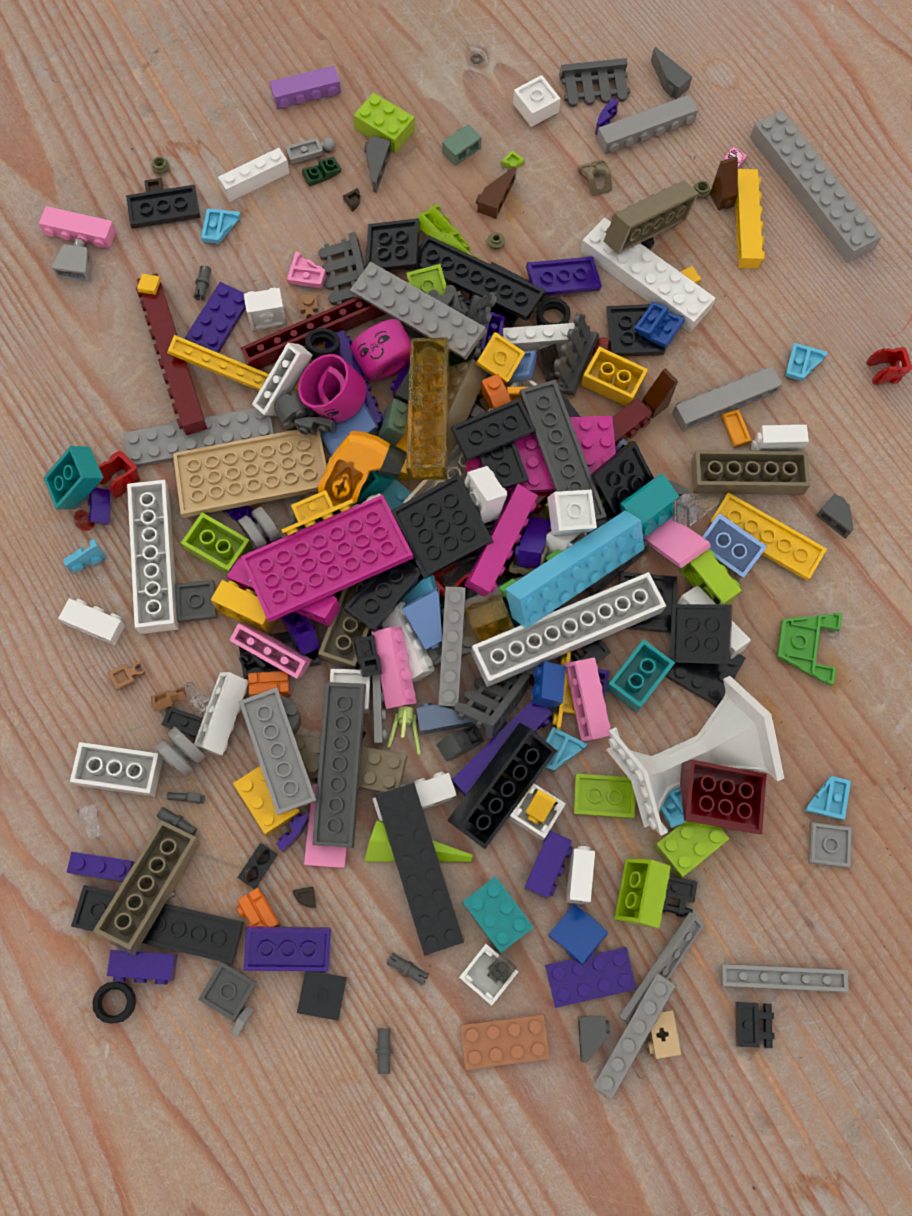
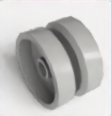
[238,506,282,550]
[154,726,206,777]

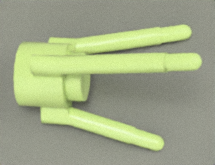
[387,706,421,755]

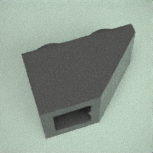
[437,725,485,762]

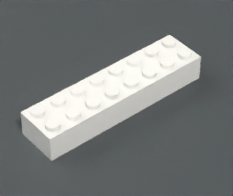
[580,217,715,332]
[127,480,179,634]

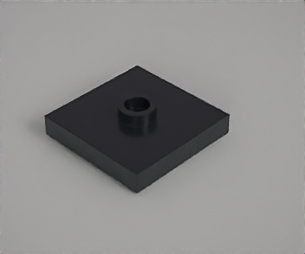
[297,971,347,1021]

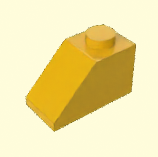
[525,789,556,825]

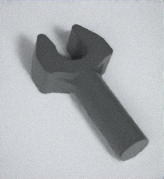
[167,792,205,804]

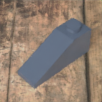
[416,703,476,735]

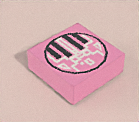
[723,147,747,168]

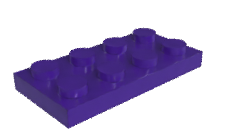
[526,256,602,296]
[185,282,246,353]
[243,926,331,971]
[545,947,637,1008]

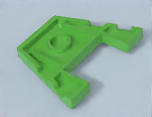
[776,613,842,686]

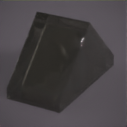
[536,342,559,382]

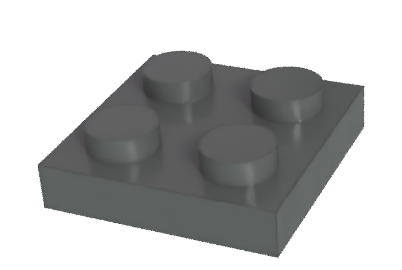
[175,580,217,623]
[198,961,257,1021]

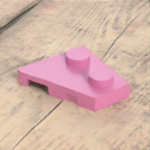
[287,252,326,289]

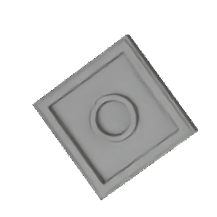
[808,822,852,869]

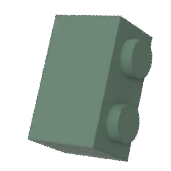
[442,124,481,166]
[379,398,411,445]

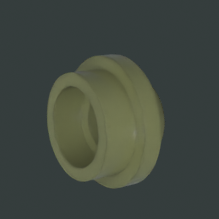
[152,156,169,174]
[694,180,711,198]
[487,232,505,250]

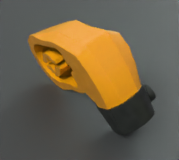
[318,431,408,507]

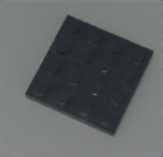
[391,474,494,579]

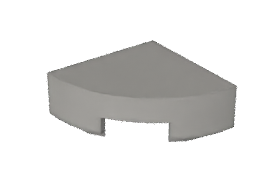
[232,1006,254,1037]

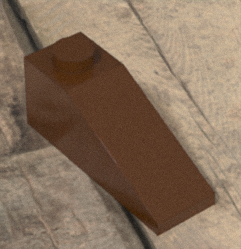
[710,156,738,210]
[476,167,516,219]
[642,368,678,419]

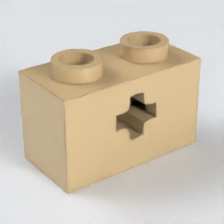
[647,1010,681,1059]

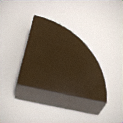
[343,188,360,212]
[293,886,317,908]

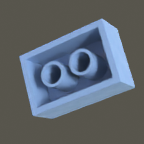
[702,513,767,578]

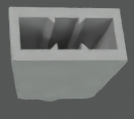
[52,239,92,282]

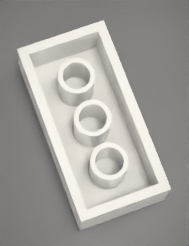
[70,742,163,797]

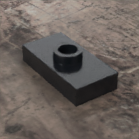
[162,707,203,737]

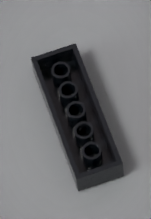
[447,723,557,849]

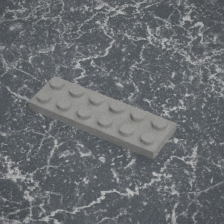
[239,687,317,816]

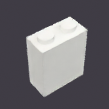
[751,425,809,451]
[566,846,595,905]

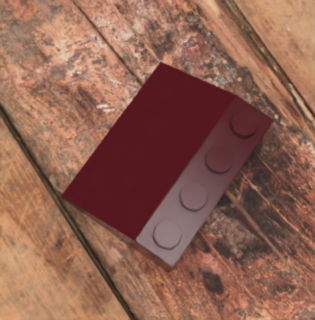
[680,760,767,835]

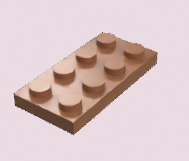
[460,1014,550,1070]

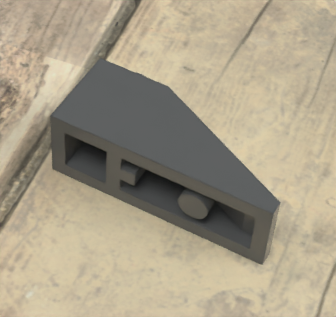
[651,47,692,99]
[364,136,391,193]

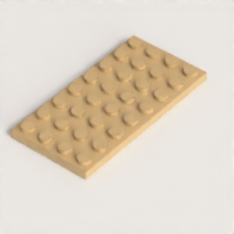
[173,429,327,518]

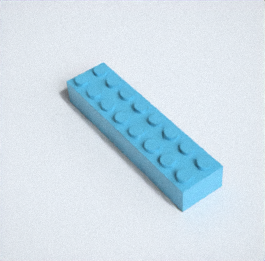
[505,511,644,629]

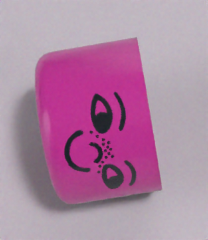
[350,319,417,382]
[298,354,367,423]

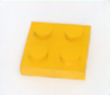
[475,332,525,384]

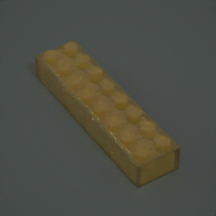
[406,337,450,480]

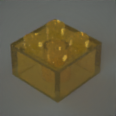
[465,595,514,643]

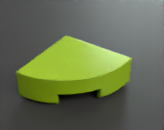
[501,151,525,168]

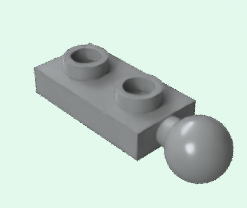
[285,137,336,164]

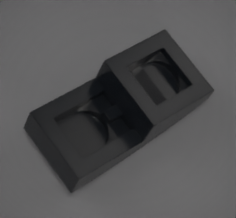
[353,635,382,677]

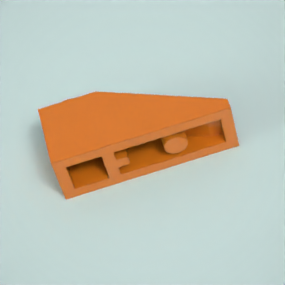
[481,374,511,410]

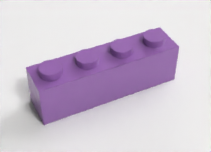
[270,66,341,109]

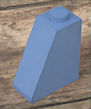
[402,587,443,650]

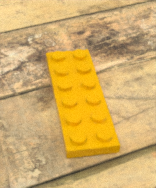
[709,492,827,581]

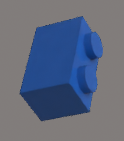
[532,661,565,709]

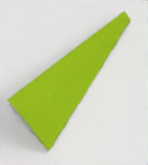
[417,204,478,258]
[364,820,473,862]

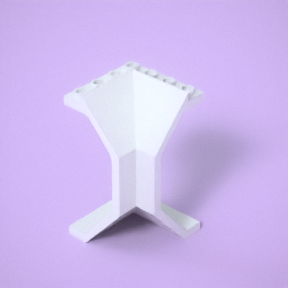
[606,676,784,836]

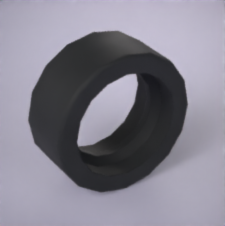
[536,298,571,326]
[305,328,340,361]
[92,981,136,1024]

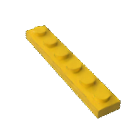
[167,335,269,391]

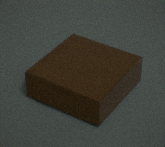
[144,178,164,192]

